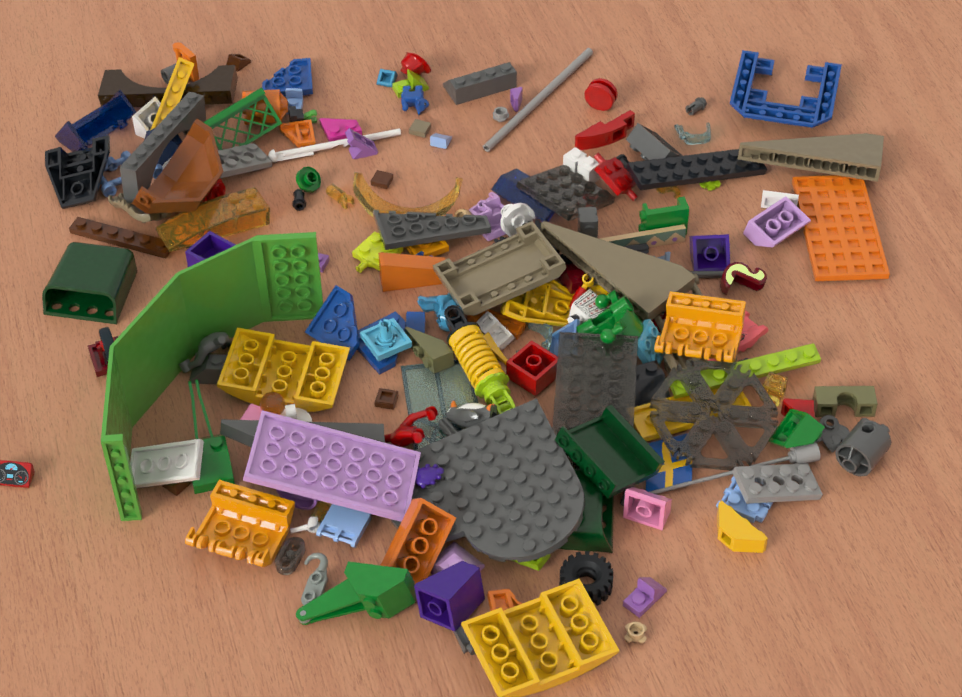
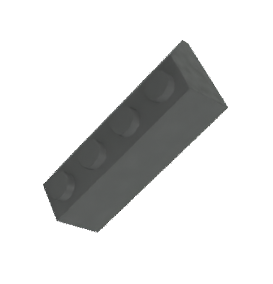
[443,62,517,105]

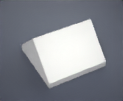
[132,97,161,139]

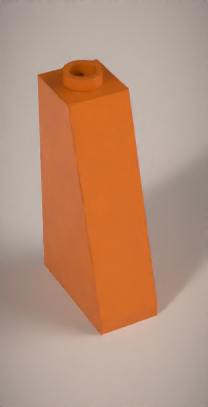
[378,252,445,292]

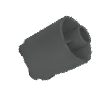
[835,418,892,477]

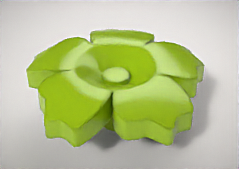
[699,180,721,191]

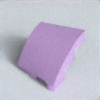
[468,191,506,241]

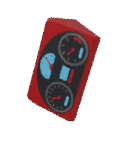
[0,460,35,488]

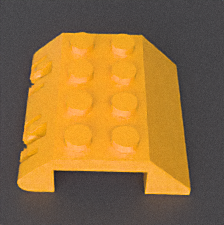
[654,291,746,363]
[185,480,295,567]

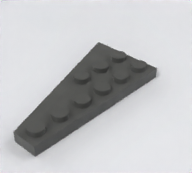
[373,210,491,250]

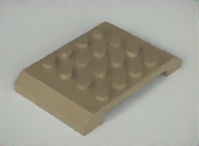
[433,221,566,316]

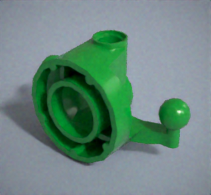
[576,290,644,358]

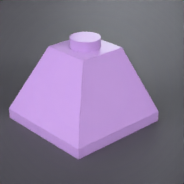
[431,541,485,575]

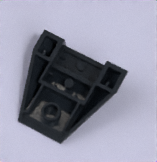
[45,135,110,209]

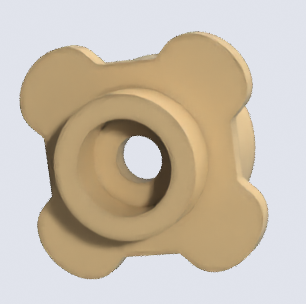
[625,622,647,643]

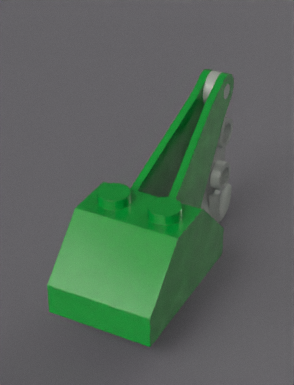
[296,552,417,625]

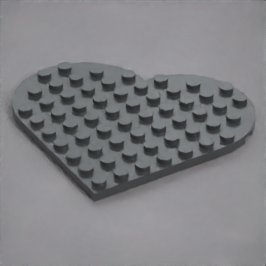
[390,398,586,562]

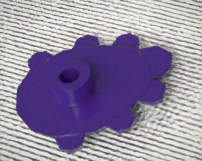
[415,464,444,488]

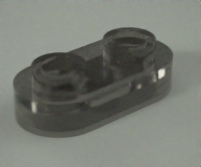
[275,537,306,575]

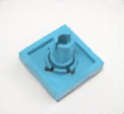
[360,318,412,361]
[628,319,666,365]

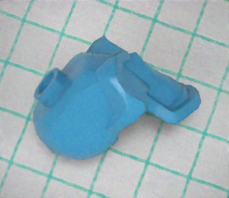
[417,292,463,332]

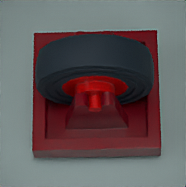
[88,327,118,377]

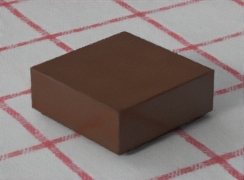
[371,170,393,189]
[374,388,399,410]

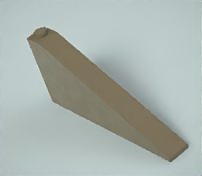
[738,133,884,182]
[540,221,695,321]

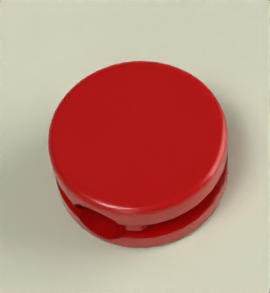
[584,78,618,111]

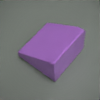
[510,87,523,112]

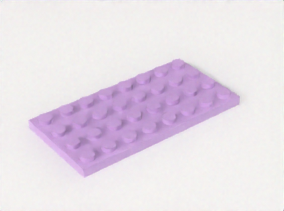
[243,410,421,522]

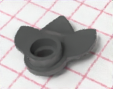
[815,415,850,452]

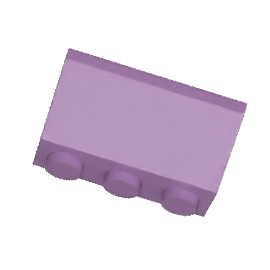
[743,196,811,247]

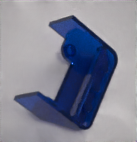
[55,90,136,152]

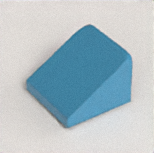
[376,69,398,87]

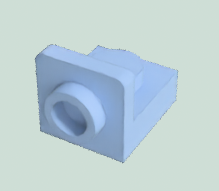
[285,88,304,114]

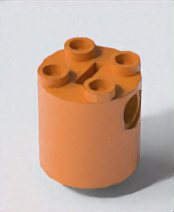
[242,89,288,125]

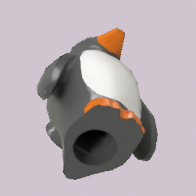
[446,401,497,428]

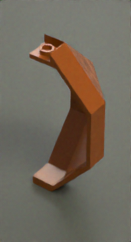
[131,119,224,214]

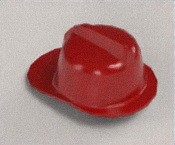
[400,52,431,75]

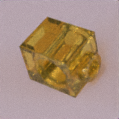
[760,372,788,407]

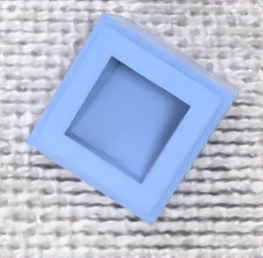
[430,133,452,149]

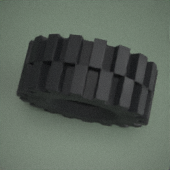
[559,551,614,606]

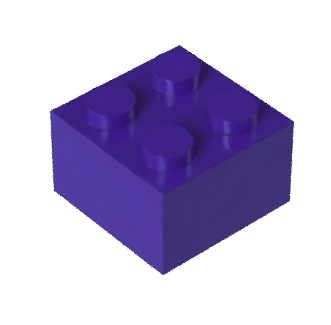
[185,231,236,267]

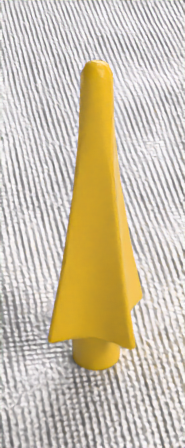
[482,332,508,365]

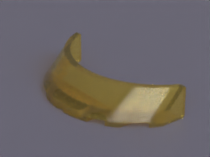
[353,172,463,217]

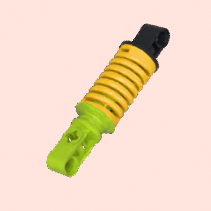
[444,305,516,415]

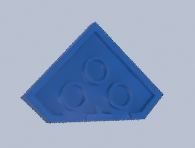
[262,58,313,96]
[305,285,360,361]
[357,311,406,375]

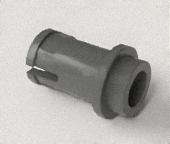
[685,97,707,115]

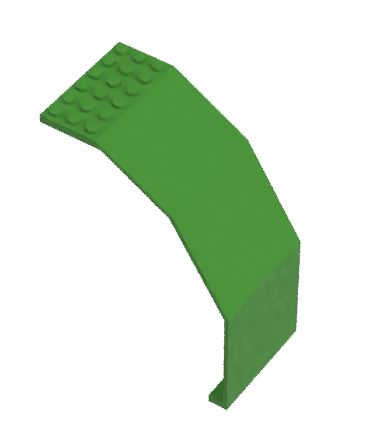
[101,232,324,521]

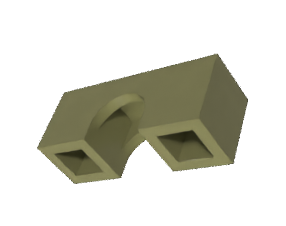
[812,386,878,417]

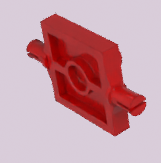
[593,152,638,201]

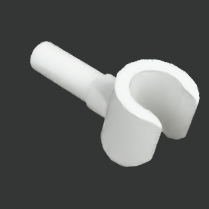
[290,516,320,534]

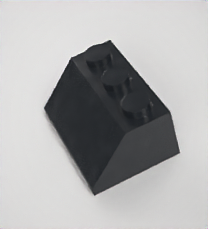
[602,360,670,416]

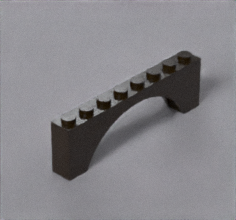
[98,65,238,108]

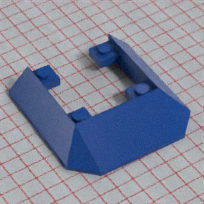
[730,50,842,128]

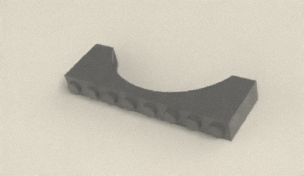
[120,92,206,203]

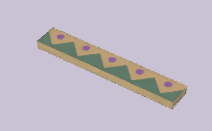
[599,224,686,248]

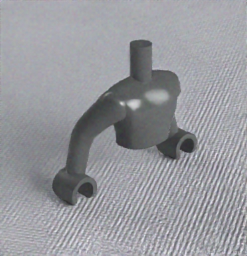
[178,332,232,373]

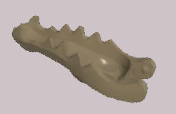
[108,193,171,224]

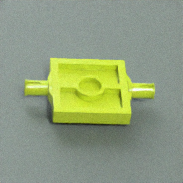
[352,231,403,273]

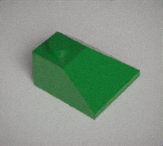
[768,409,825,448]

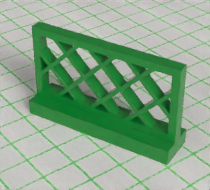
[203,87,282,150]

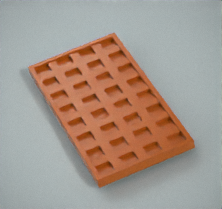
[792,175,890,282]

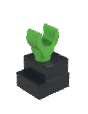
[289,106,317,123]

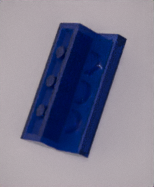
[491,169,571,222]

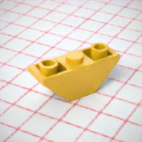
[717,500,768,553]

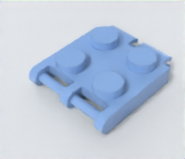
[716,476,773,523]
[316,504,372,548]

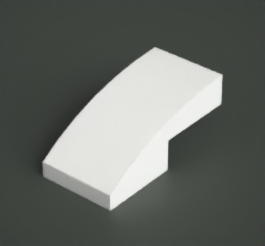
[476,311,515,351]

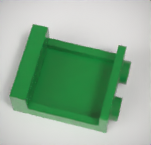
[638,197,689,235]

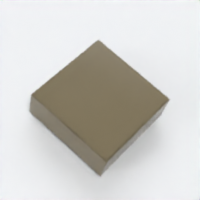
[409,119,431,138]

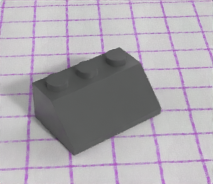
[626,123,683,160]

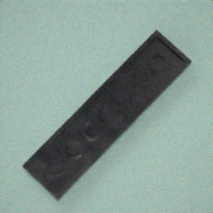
[627,149,767,190]

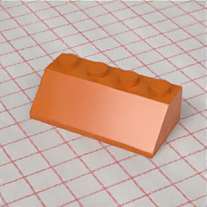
[381,498,456,584]

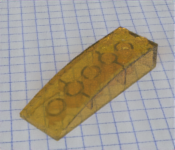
[156,187,270,252]

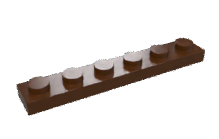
[69,217,174,259]

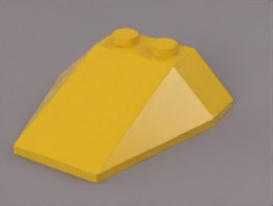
[500,280,574,327]

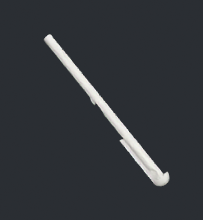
[268,128,401,162]

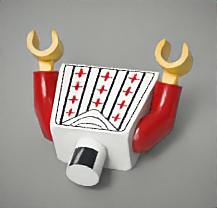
[567,274,610,324]

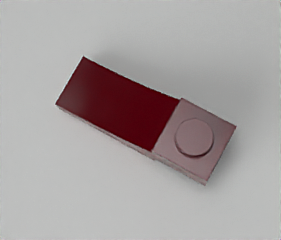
[559,263,590,294]

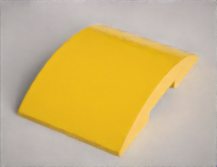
[217,328,350,412]
[461,579,620,697]

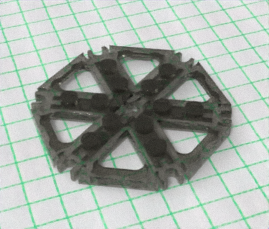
[650,359,779,470]

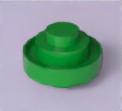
[296,166,321,193]

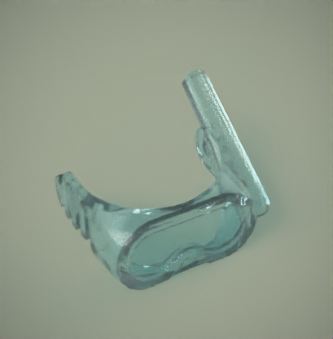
[674,123,711,145]
[516,323,553,353]

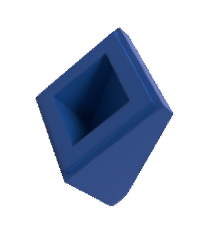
[406,312,426,333]

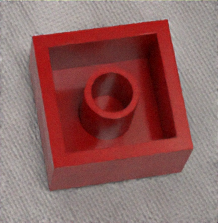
[506,340,561,396]

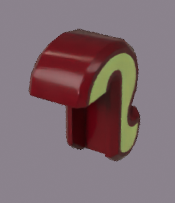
[720,262,767,296]

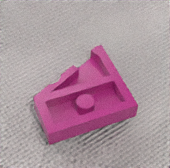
[319,118,362,142]

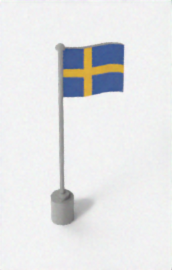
[646,433,821,494]

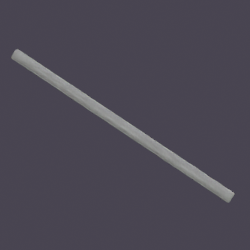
[483,48,593,152]

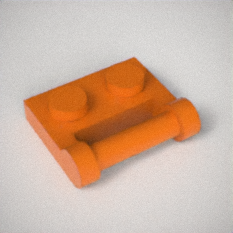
[173,42,199,82]

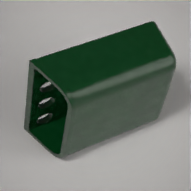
[42,242,138,325]
[559,468,614,553]

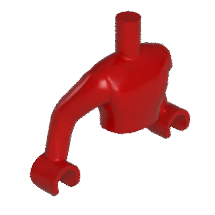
[384,406,438,447]

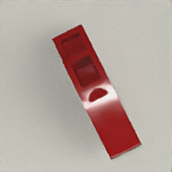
[575,110,635,150]

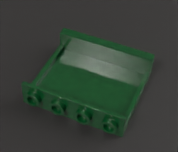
[554,405,665,499]

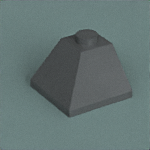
[189,352,228,385]

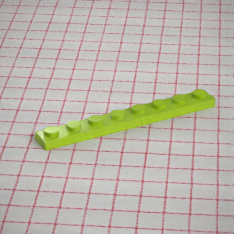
[668,343,821,399]

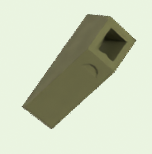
[405,327,454,374]

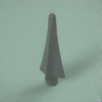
[453,626,476,655]

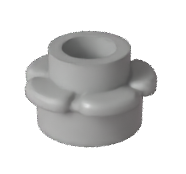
[493,107,509,122]

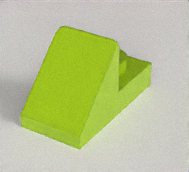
[392,69,429,98]

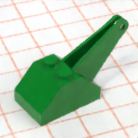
[188,379,235,494]

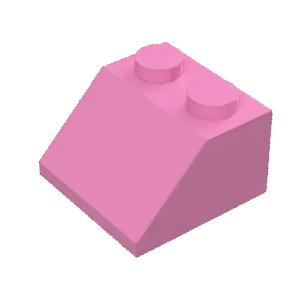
[623,487,672,530]

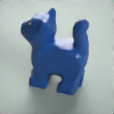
[401,85,429,115]

